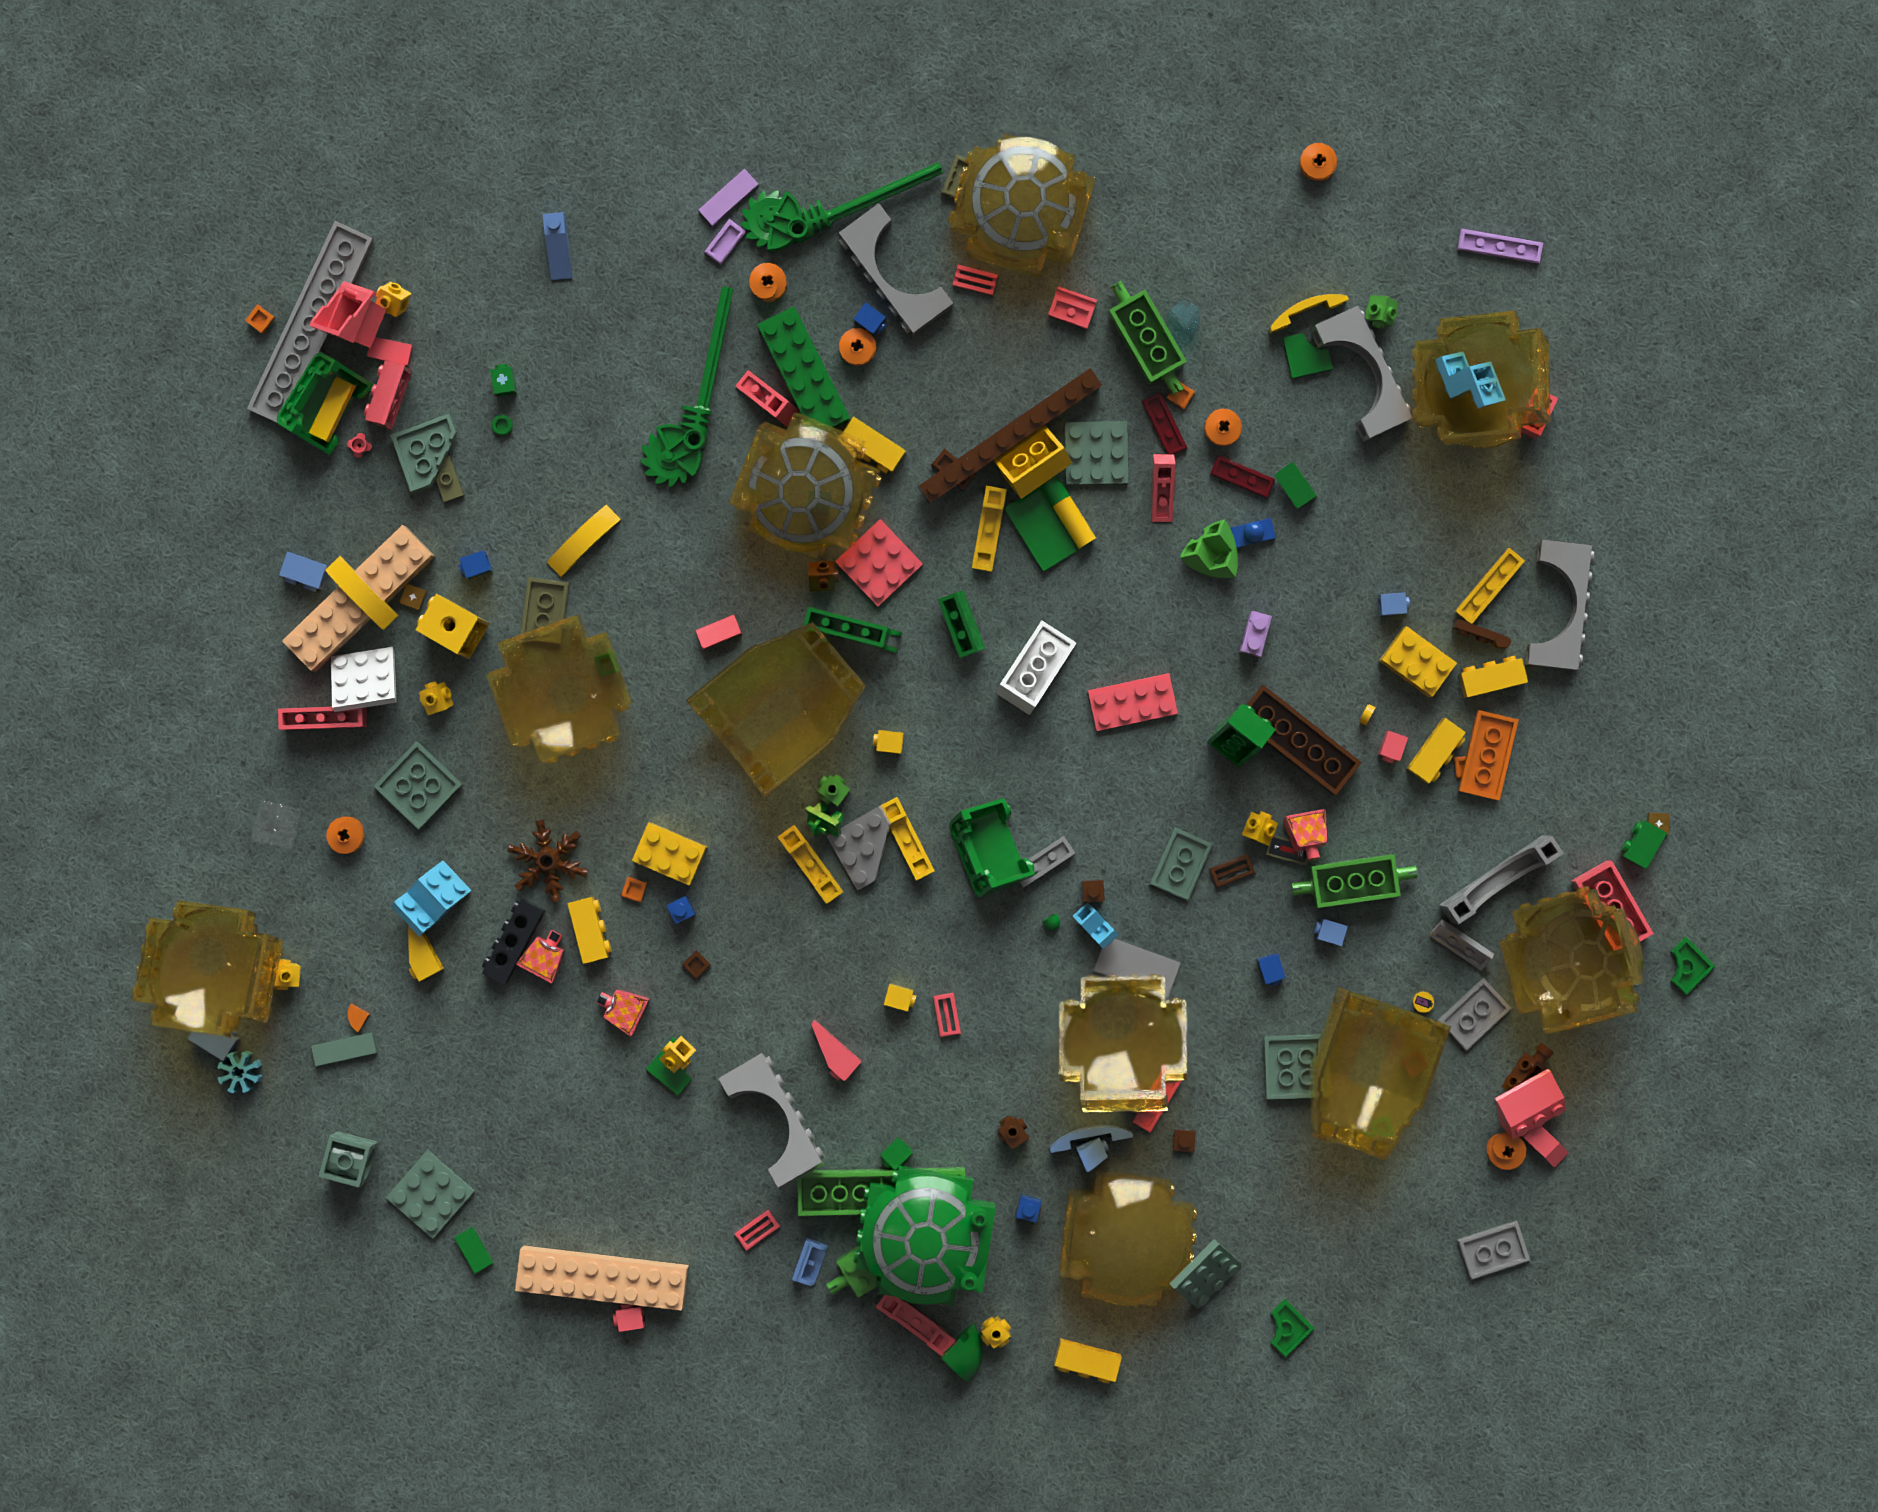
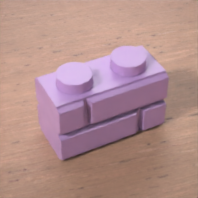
[1239,611,1272,658]

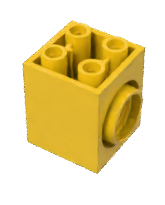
[416,594,490,659]

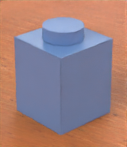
[1378,592,1410,616]
[1313,918,1348,946]

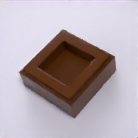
[682,950,711,979]

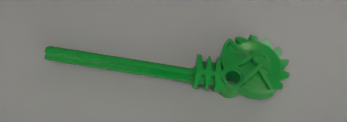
[741,162,943,252]
[640,287,734,487]

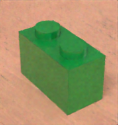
[1621,820,1667,869]

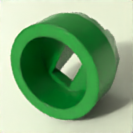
[1042,913,1060,931]

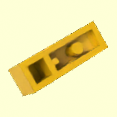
[408,925,444,982]

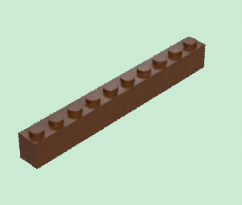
[917,368,1102,504]

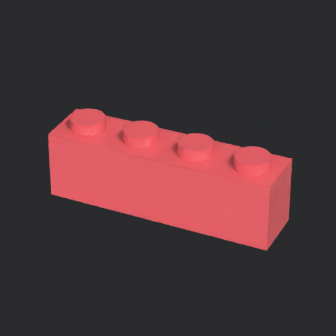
[278,707,367,730]

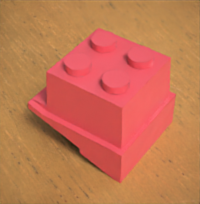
[309,281,386,348]

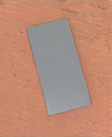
[1094,939,1180,998]

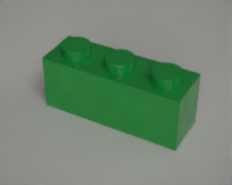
[938,590,985,658]

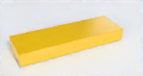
[309,377,356,442]

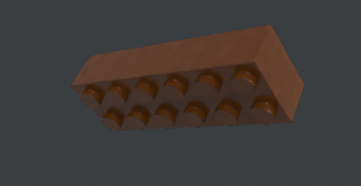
[1246,685,1362,795]

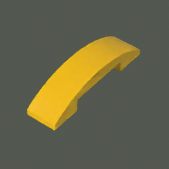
[1268,294,1349,334]
[972,486,1007,571]
[547,505,621,577]
[325,556,399,630]
[881,797,935,881]
[778,825,843,904]

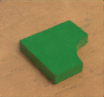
[1282,333,1333,379]
[1670,937,1716,996]
[646,1037,691,1095]
[1270,1298,1315,1358]

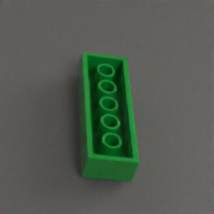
[757,306,851,439]

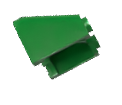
[277,352,373,455]
[949,798,1035,898]

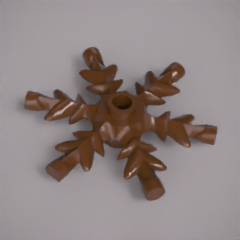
[507,820,588,902]

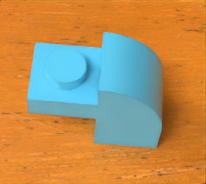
[1073,902,1119,949]

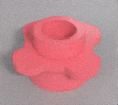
[347,433,372,458]

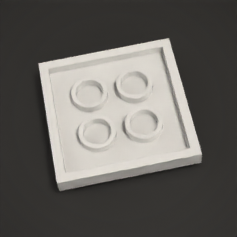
[331,647,397,712]

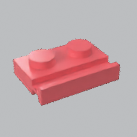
[1048,286,1097,330]

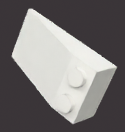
[995,621,1076,715]

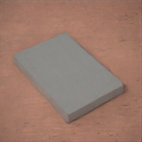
[1437,978,1512,1051]
[1457,1220,1530,1280]

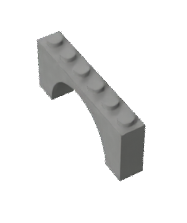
[838,203,953,336]
[1309,306,1412,442]
[1525,540,1594,671]
[1439,835,1564,924]
[718,1053,825,1190]

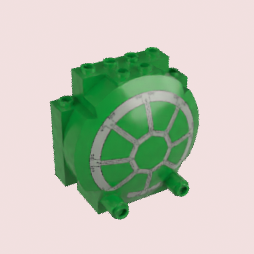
[853,1166,996,1306]

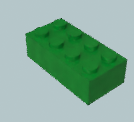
[1207,703,1276,768]

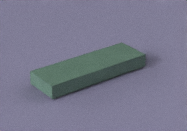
[311,1032,378,1066]

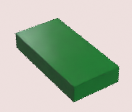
[454,1226,494,1274]

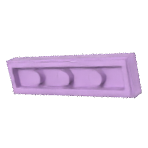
[1457,229,1543,264]

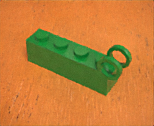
[803,607,903,653]

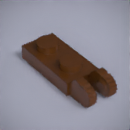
[1452,619,1511,649]

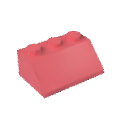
[364,361,412,430]
[1495,1069,1566,1140]

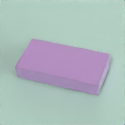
[704,219,746,265]

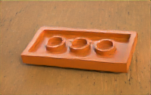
[1458,710,1519,801]

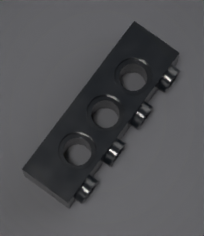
[482,898,545,985]

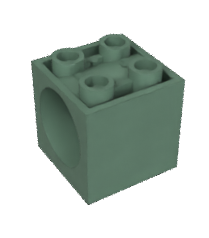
[318,1131,378,1187]

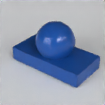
[1230,518,1276,548]

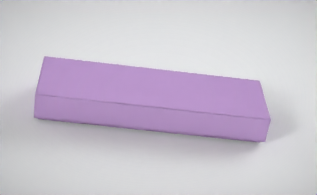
[698,169,759,226]

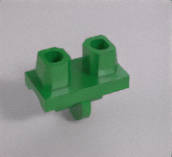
[805,802,844,838]

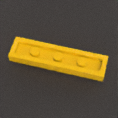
[1454,548,1525,624]

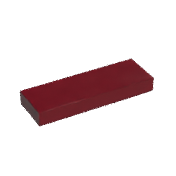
[1142,392,1187,455]
[1210,455,1275,499]

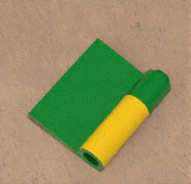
[1003,475,1096,572]

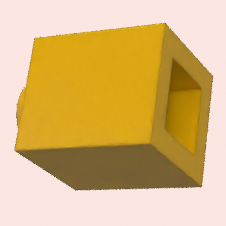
[873,730,904,754]
[884,984,916,1011]

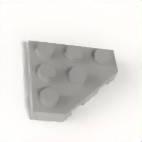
[827,805,891,891]

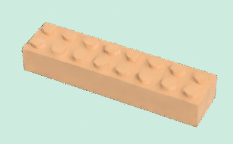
[282,525,435,672]
[515,1246,689,1311]

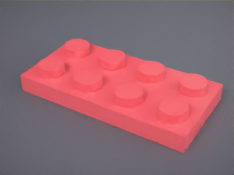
[1088,673,1178,731]

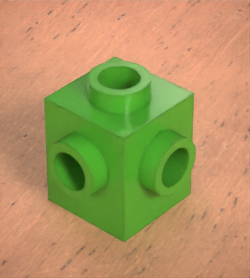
[1365,295,1398,329]
[817,774,851,806]

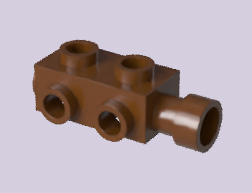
[1501,1043,1554,1091]

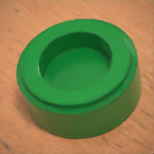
[492,415,513,436]

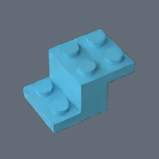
[1435,352,1506,409]
[391,861,472,936]

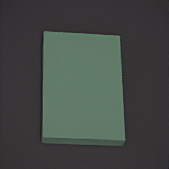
[1150,827,1213,901]

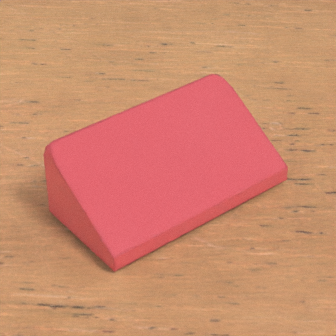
[696,615,742,650]

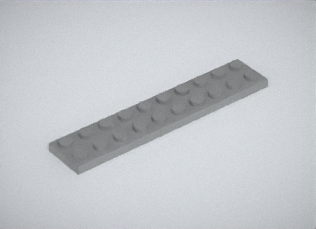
[247,221,374,423]

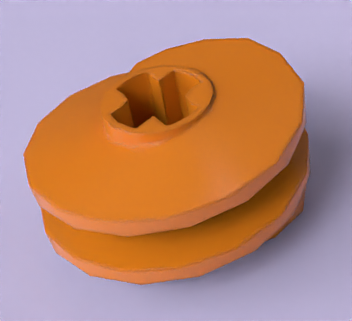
[1299,143,1337,181]
[749,263,787,302]
[839,328,876,366]
[1204,408,1242,446]
[326,817,365,854]
[1486,1132,1526,1170]

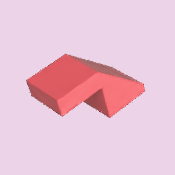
[1522,1126,1569,1168]

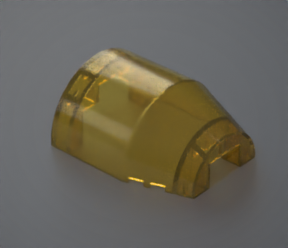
[686,622,867,798]
[1310,986,1451,1160]

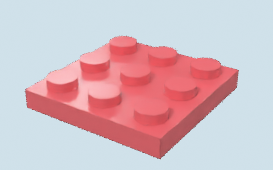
[835,519,923,607]

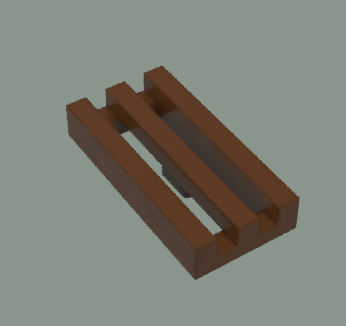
[1209,853,1255,888]

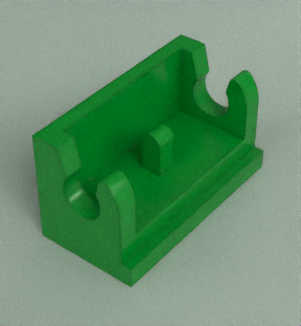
[1274,462,1317,509]

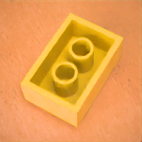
[993,425,1072,499]
[1379,626,1457,697]
[632,822,707,886]

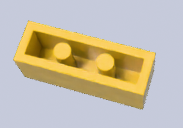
[840,416,906,474]
[1458,656,1528,698]
[1406,718,1466,783]
[567,896,612,964]
[1054,1338,1122,1383]

